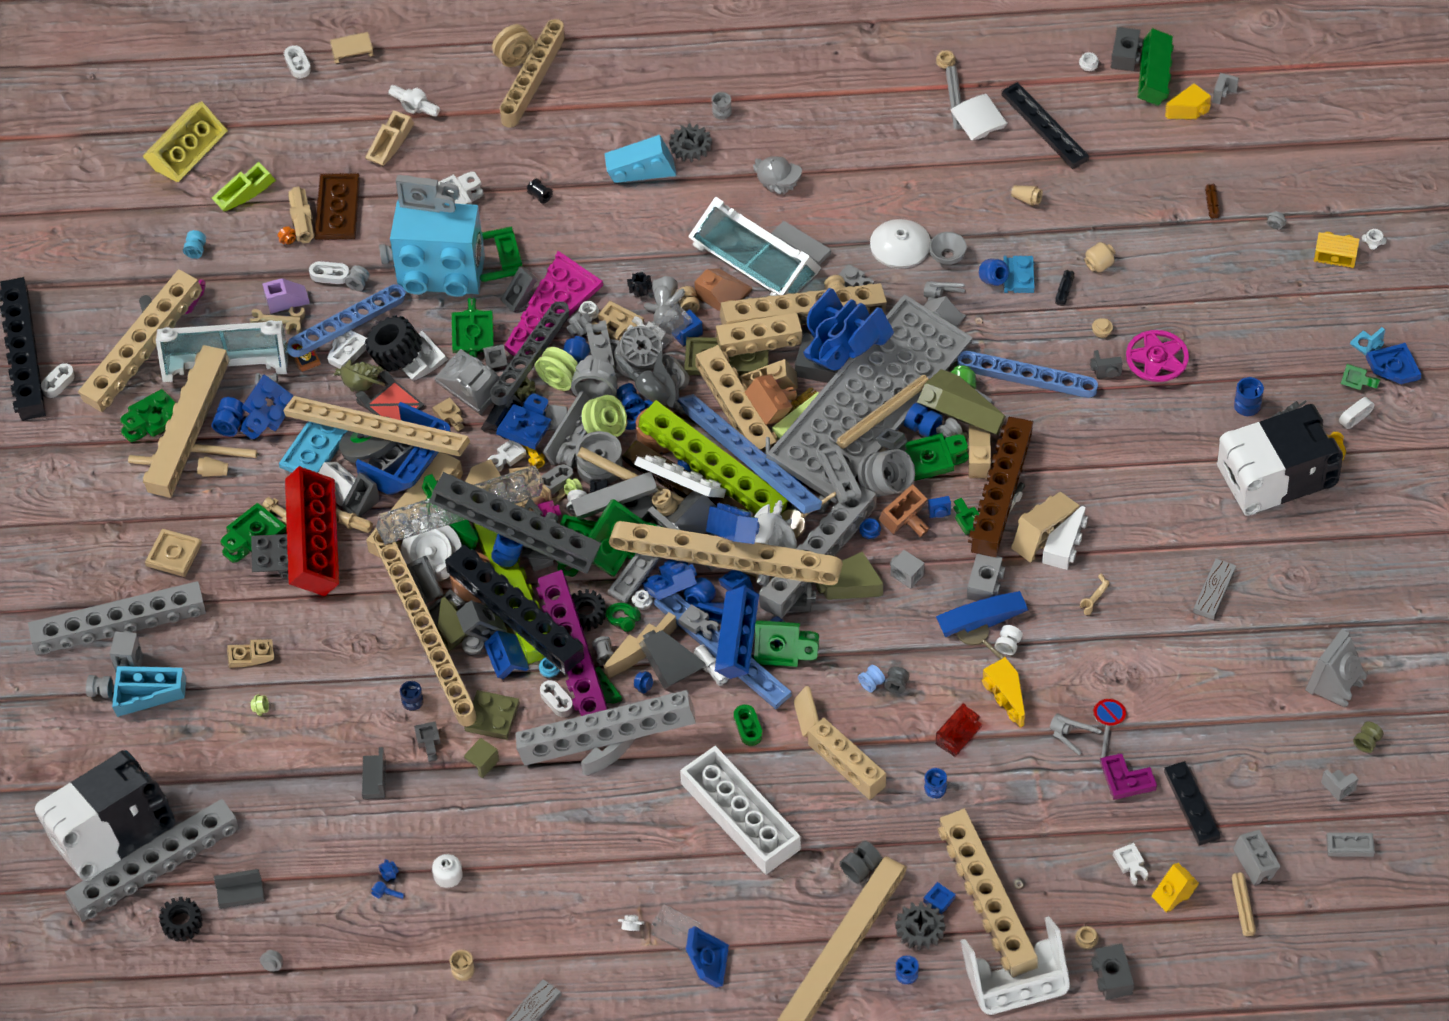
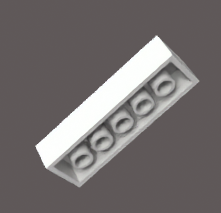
[680,746,801,875]

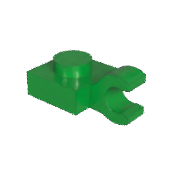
[1341,363,1380,390]
[953,498,979,535]

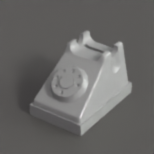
[434,349,507,415]
[1305,628,1367,707]

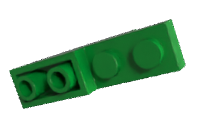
[422,474,479,550]

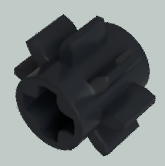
[627,271,652,297]

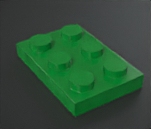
[588,499,647,577]

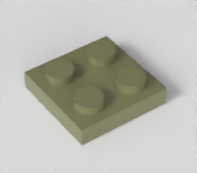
[464,690,520,740]

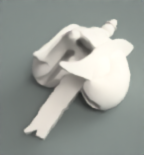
[754,500,797,587]

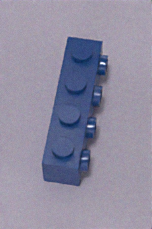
[706,503,760,544]
[715,586,760,679]

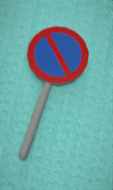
[1093,699,1126,758]

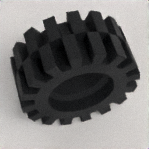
[572,589,606,631]
[159,897,203,942]

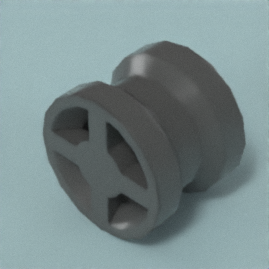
[884,667,910,694]

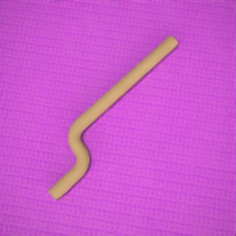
[128,444,258,465]

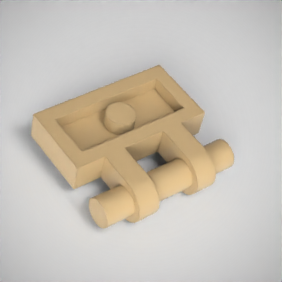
[592,301,644,341]

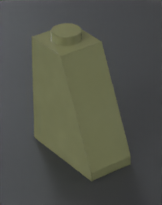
[815,552,883,600]

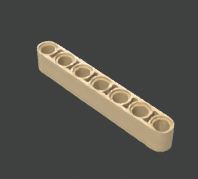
[500,19,565,128]

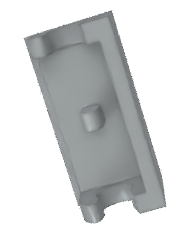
[1233,830,1281,886]

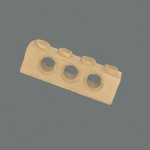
[716,312,802,357]
[808,718,886,800]

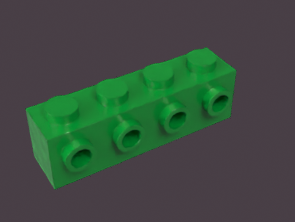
[1137,28,1174,106]

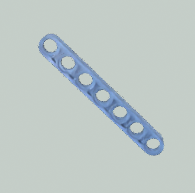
[287,284,405,357]
[957,351,1098,398]

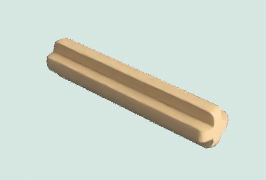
[1232,873,1256,937]

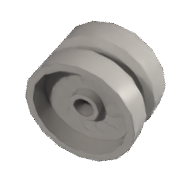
[575,431,623,484]

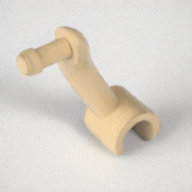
[1080,574,1109,615]

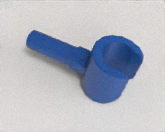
[371,881,405,899]

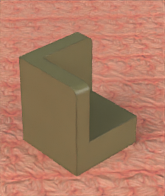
[464,738,499,778]

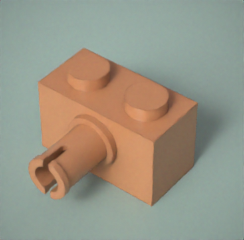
[744,374,797,425]
[878,484,930,538]

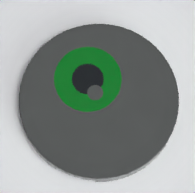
[339,416,397,463]

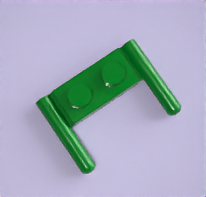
[480,226,523,282]

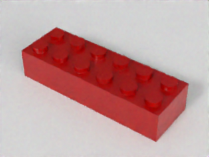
[285,466,339,596]

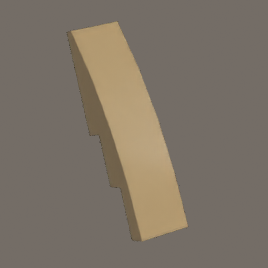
[604,612,677,679]

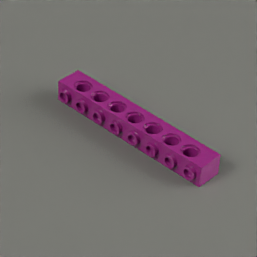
[536,570,608,716]

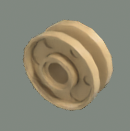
[492,24,535,67]

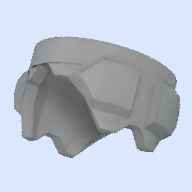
[571,355,618,400]

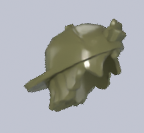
[334,360,385,392]

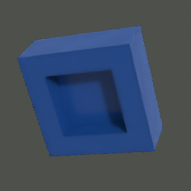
[928,496,951,518]
[923,882,956,915]

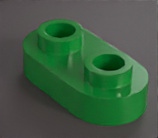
[734,704,762,746]

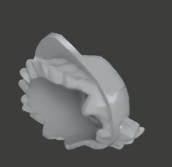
[753,156,802,194]

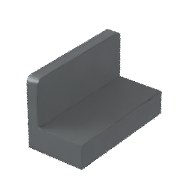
[362,747,386,799]
[214,869,265,909]

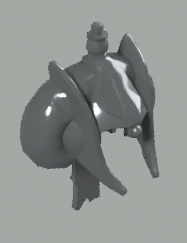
[615,351,685,414]

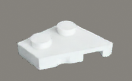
[328,330,367,369]

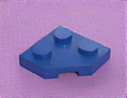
[1366,343,1422,384]
[686,926,729,988]

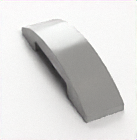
[581,739,635,776]

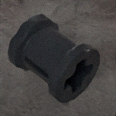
[527,178,553,204]

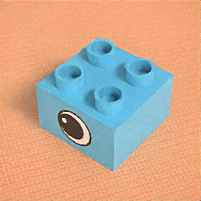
[390,200,485,297]

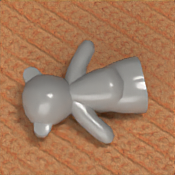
[644,276,685,329]

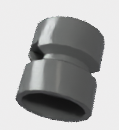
[839,840,882,883]

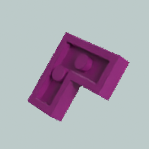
[1100,753,1157,800]

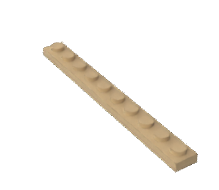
[283,396,470,457]

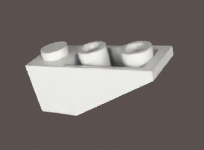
[1042,506,1088,570]

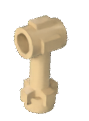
[262,497,287,527]

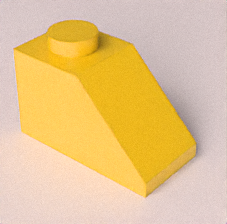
[1165,83,1211,119]

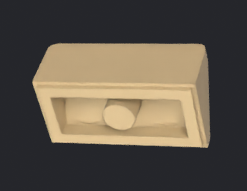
[794,686,819,737]

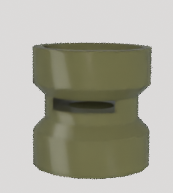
[1353,722,1384,753]

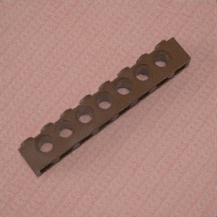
[968,416,1033,557]

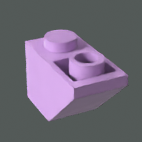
[262,278,310,314]

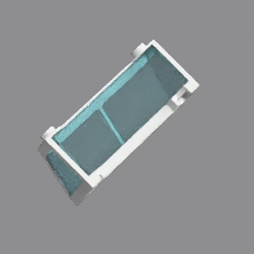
[688,197,821,296]
[156,320,289,382]

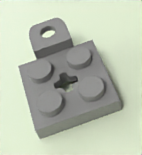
[396,175,460,213]

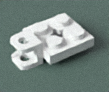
[419,172,483,204]

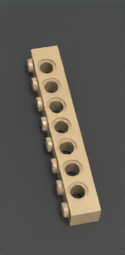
[78,269,202,412]
[720,283,887,325]
[938,808,1038,978]

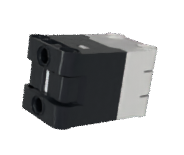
[1217,404,1343,516]
[35,750,176,881]

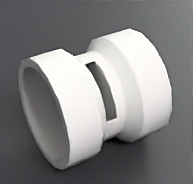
[995,625,1023,656]

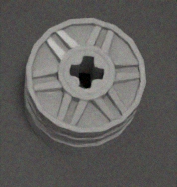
[613,326,662,378]
[858,449,915,497]

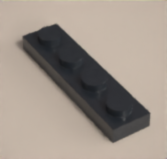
[1164,761,1220,846]

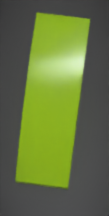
[212,162,276,211]

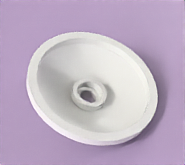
[870,219,931,269]

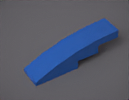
[936,591,1028,637]

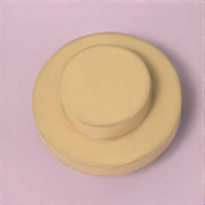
[936,50,956,69]
[1092,318,1113,338]
[1075,926,1098,949]

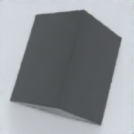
[666,490,716,534]

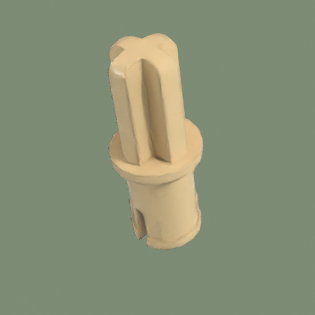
[336,509,373,533]

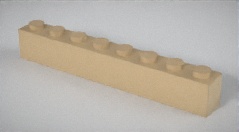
[143,345,230,498]

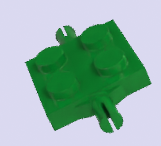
[451,298,494,358]

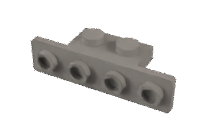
[543,391,590,465]

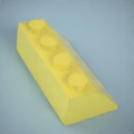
[143,101,228,182]

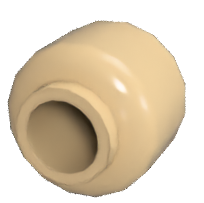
[1084,242,1116,272]

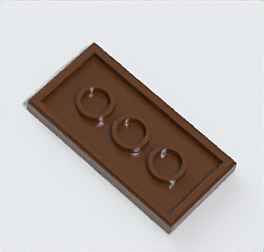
[315,173,360,240]

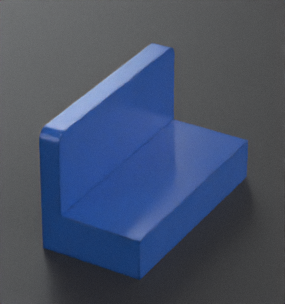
[484,630,529,679]

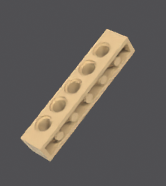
[695,345,778,454]

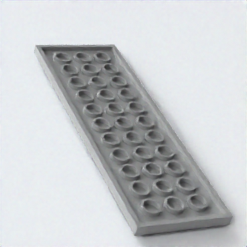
[766,294,973,504]

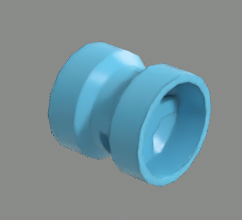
[183,230,207,259]

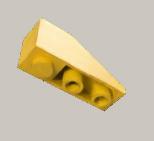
[982,657,1025,728]

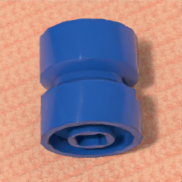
[1234,377,1264,416]
[211,397,245,437]
[904,403,943,437]
[491,534,523,567]

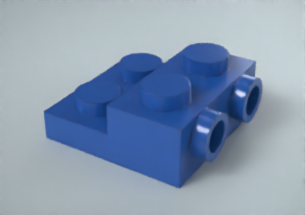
[642,559,697,600]

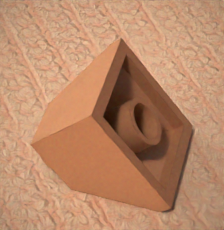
[694,269,752,311]

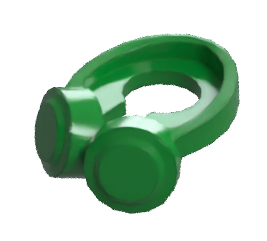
[606,603,641,632]

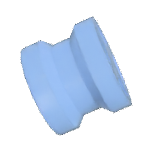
[858,665,885,693]

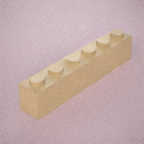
[366,452,463,560]

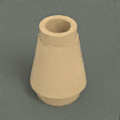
[1011,185,1043,206]
[197,456,228,477]

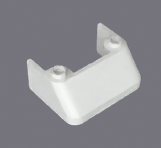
[961,916,1070,1015]

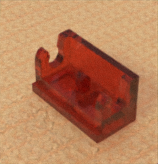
[936,703,982,757]

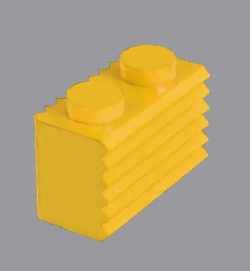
[1314,232,1359,268]

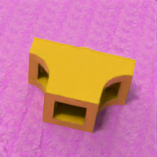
[1152,863,1199,912]

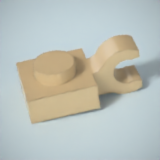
[432,398,464,432]

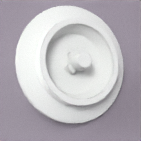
[401,520,462,581]

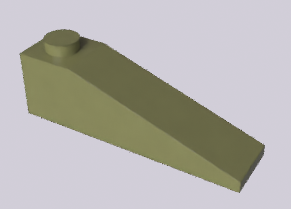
[917,369,1006,435]

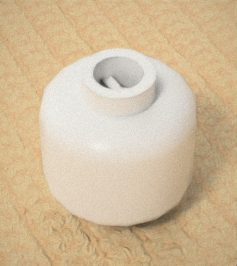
[432,854,463,888]

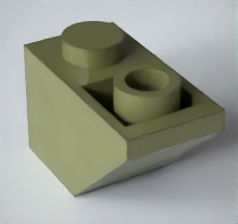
[437,597,468,651]

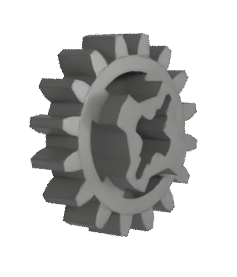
[669,124,712,162]
[895,901,945,951]

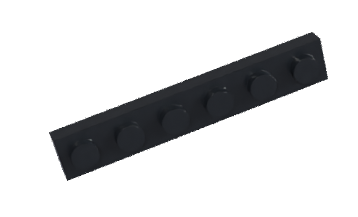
[1001,82,1089,169]

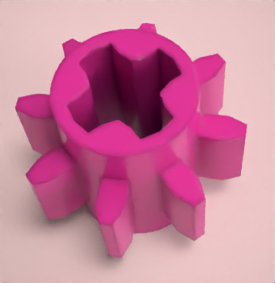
[537,500,561,517]

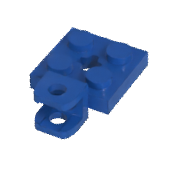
[240,374,294,440]
[496,394,552,450]

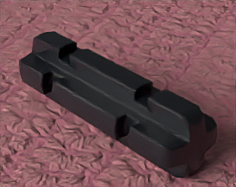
[1055,270,1075,306]

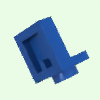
[719,570,755,592]

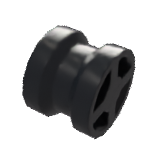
[590,479,608,493]

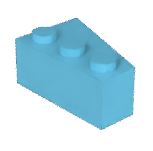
[604,135,676,183]
[112,666,187,717]

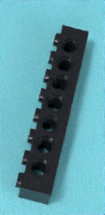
[0,277,46,421]
[445,545,584,674]

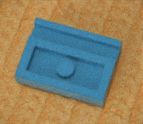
[1003,256,1034,293]

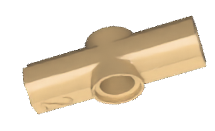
[288,187,314,244]

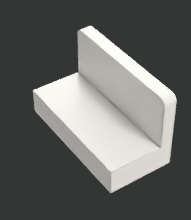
[318,462,356,506]

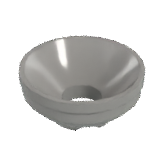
[929,232,966,265]

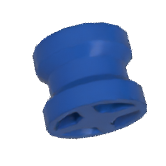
[895,955,919,985]

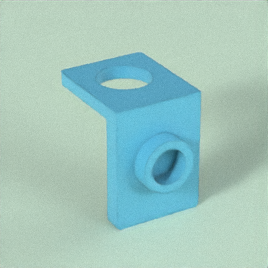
[1350,327,1385,356]

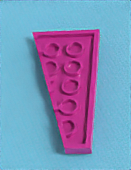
[505,251,603,357]

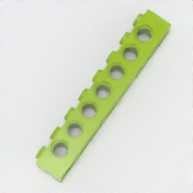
[638,400,788,515]

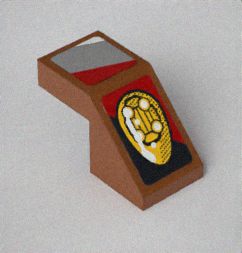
[287,341,321,372]

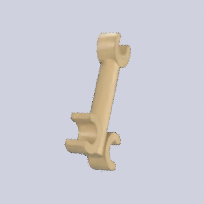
[250,307,305,334]

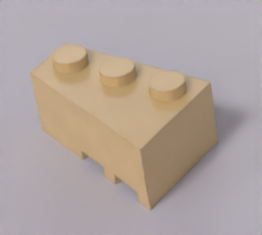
[1011,492,1080,563]

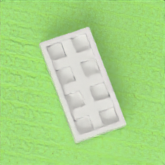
[634,455,726,498]

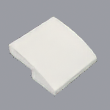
[951,94,1007,141]
[401,331,448,381]

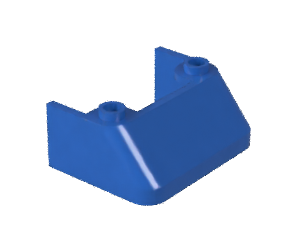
[356,402,451,495]

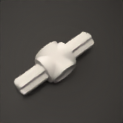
[388,85,440,117]

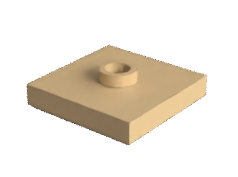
[145,529,202,577]

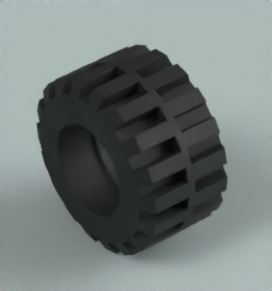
[365,315,422,371]

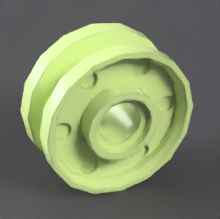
[535,347,578,391]
[582,395,627,437]

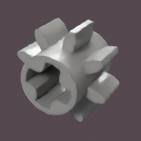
[566,311,592,336]

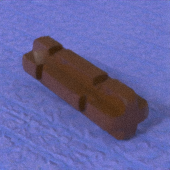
[1205,184,1220,219]

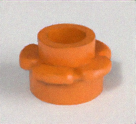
[277,226,296,245]

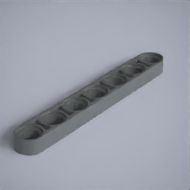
[490,301,569,405]

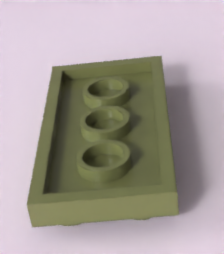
[685,337,769,376]

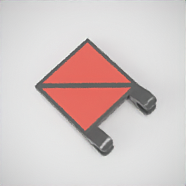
[356,370,424,420]

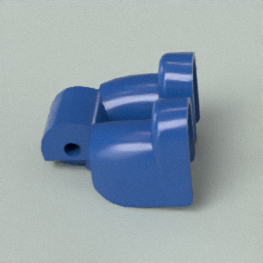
[803,288,894,371]

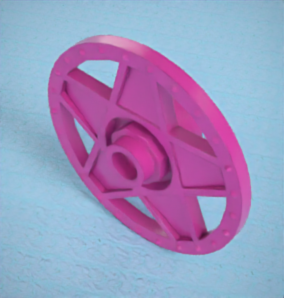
[1126,330,1189,382]

